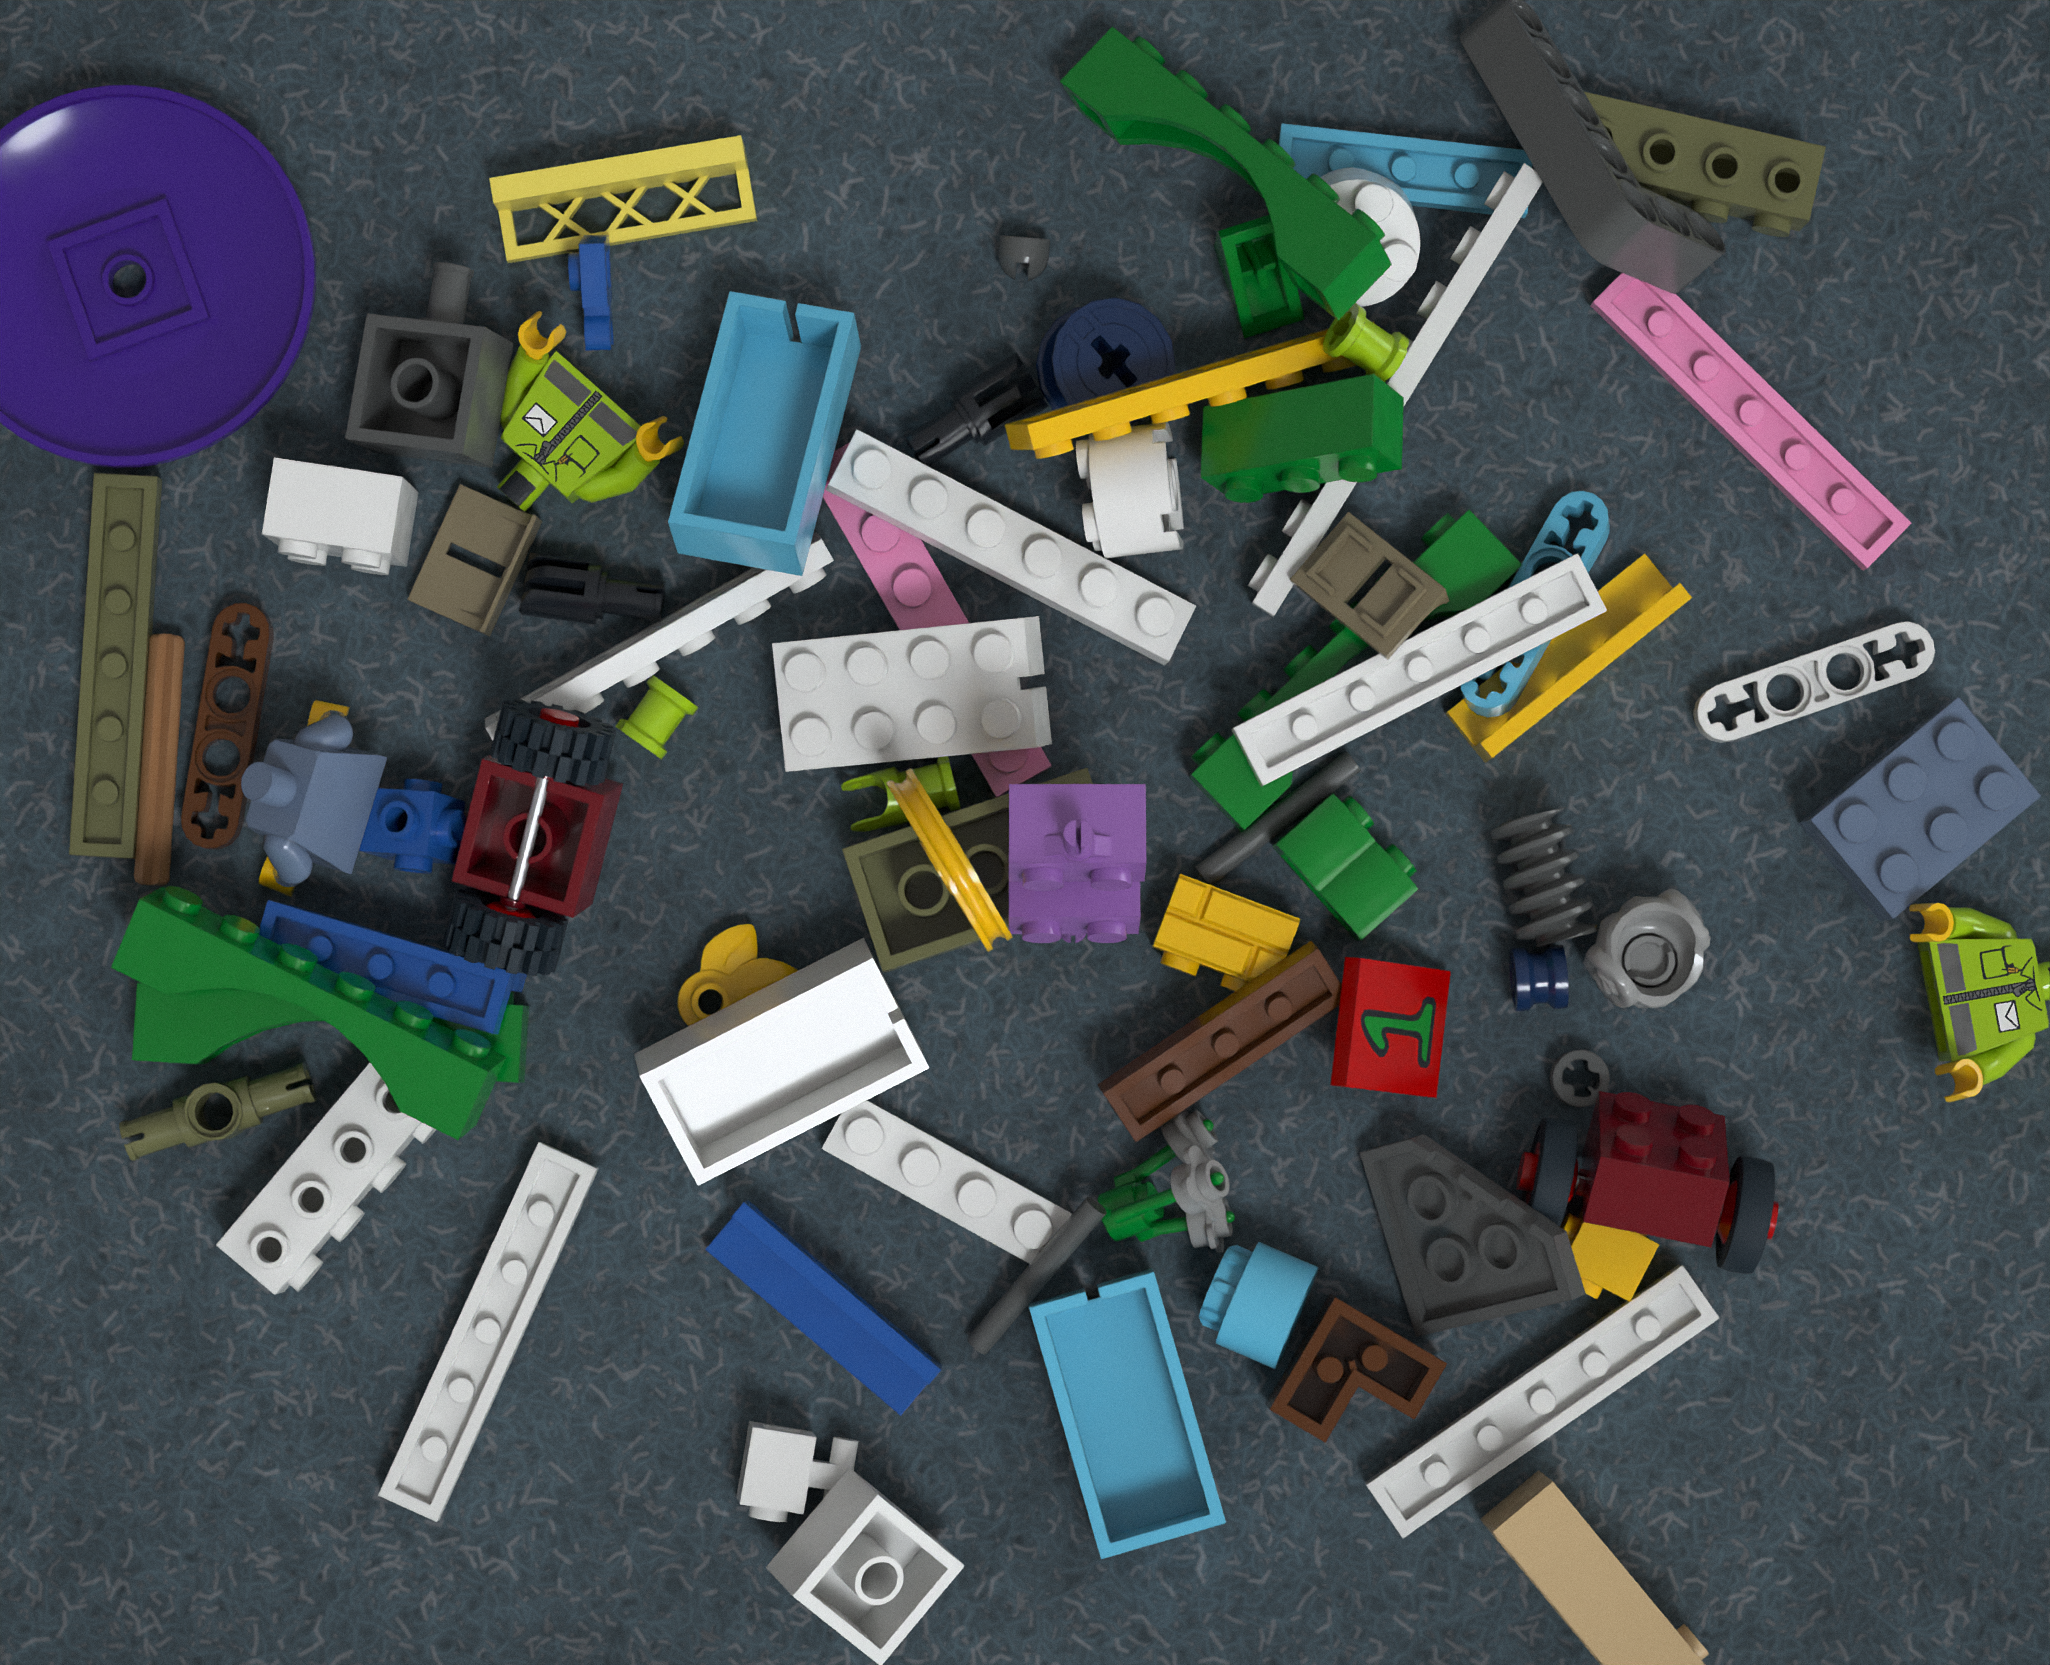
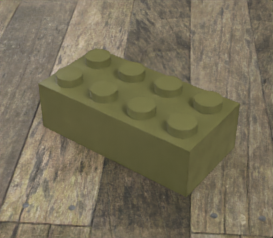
[842,768,1093,973]

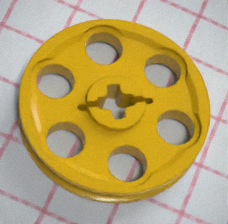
[886,768,1013,952]

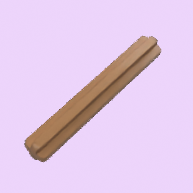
[134,633,185,886]

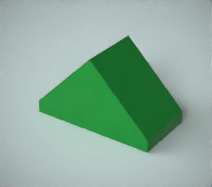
[1214,215,1304,339]

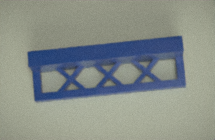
[259,900,527,1034]
[705,1200,942,1416]

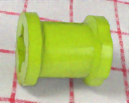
[1323,303,1409,382]
[615,675,698,760]

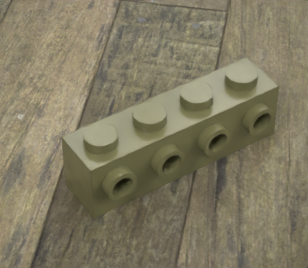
[1584,92,1826,237]

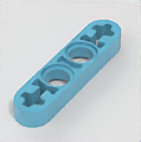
[1461,491,1610,718]

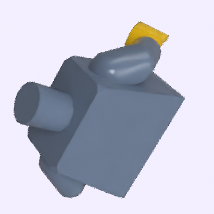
[241,700,387,897]

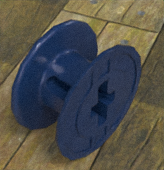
[1036,297,1176,423]

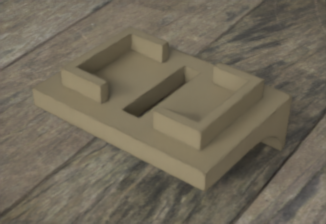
[407,484,542,637]
[1290,512,1449,660]

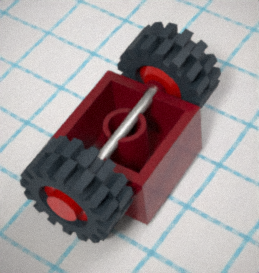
[443,699,623,976]

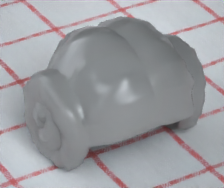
[1583,889,1711,1008]

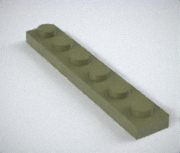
[69,473,162,859]

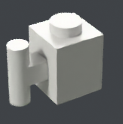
[736,1421,859,1522]

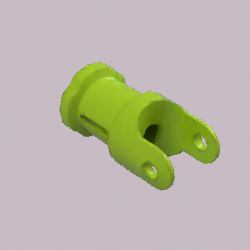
[841,756,961,832]

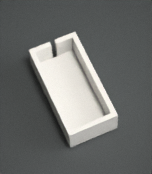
[772,616,1052,772]
[634,938,929,1186]

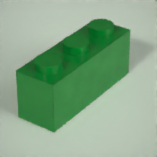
[1201,374,1404,503]

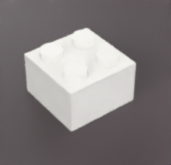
[262,457,419,575]
[766,1468,965,1665]

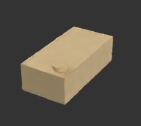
[1480,1470,1709,1665]

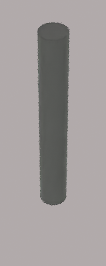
[1195,751,1361,885]
[967,1197,1107,1355]

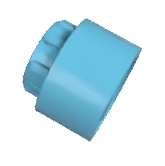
[1199,1242,1319,1369]

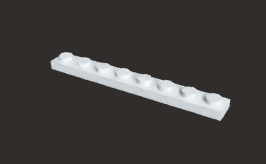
[1248,163,1543,617]

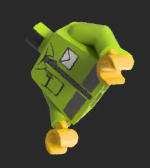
[497,311,684,512]
[1909,903,2050,1102]

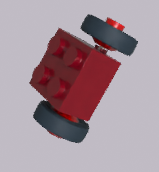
[1516,1091,1779,1274]

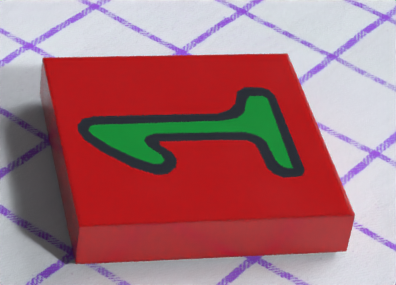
[1330,957,1451,1098]

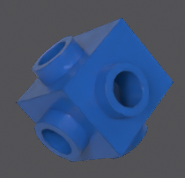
[359,779,466,874]

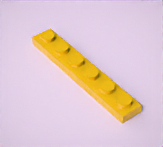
[1005,322,1375,459]

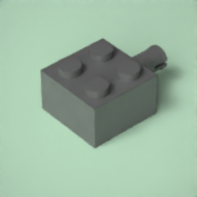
[345,262,514,468]

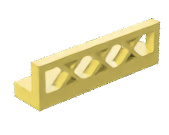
[489,135,757,263]

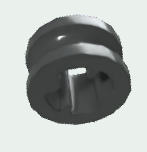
[1549,1050,1610,1107]

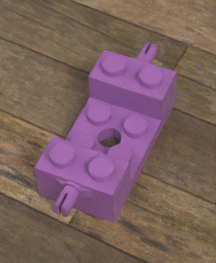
[1009,784,1146,943]

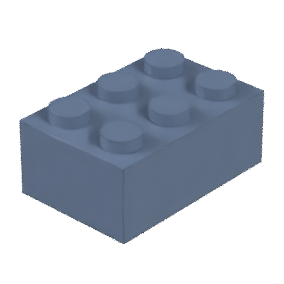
[1798,697,2041,921]

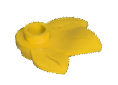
[677,924,798,1026]

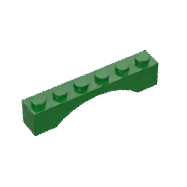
[1060,26,1392,321]
[1189,510,1522,832]
[111,886,506,1140]
[132,983,529,1083]

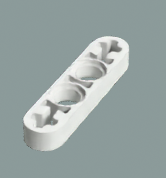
[1693,622,1935,743]

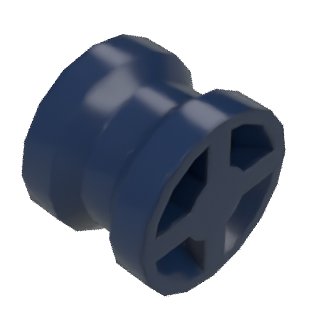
[1509,945,1569,1012]

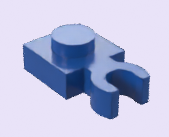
[568,235,614,351]

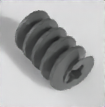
[1490,807,1599,947]

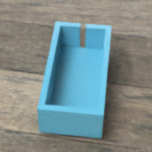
[668,291,861,576]
[1029,1268,1226,1559]

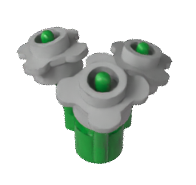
[1098,1109,1235,1253]

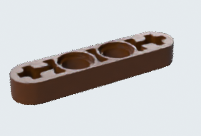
[181,603,274,850]

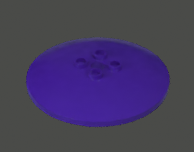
[0,85,316,468]

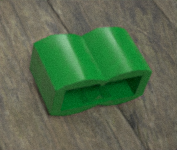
[1272,794,1418,941]

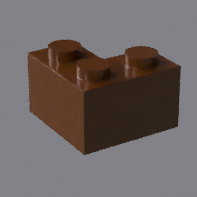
[1265,1294,1447,1443]

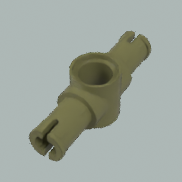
[119,1062,317,1161]

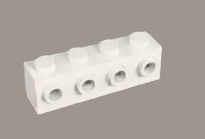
[216,1063,436,1295]

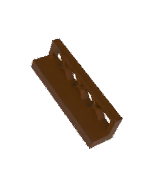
[1097,941,1342,1142]

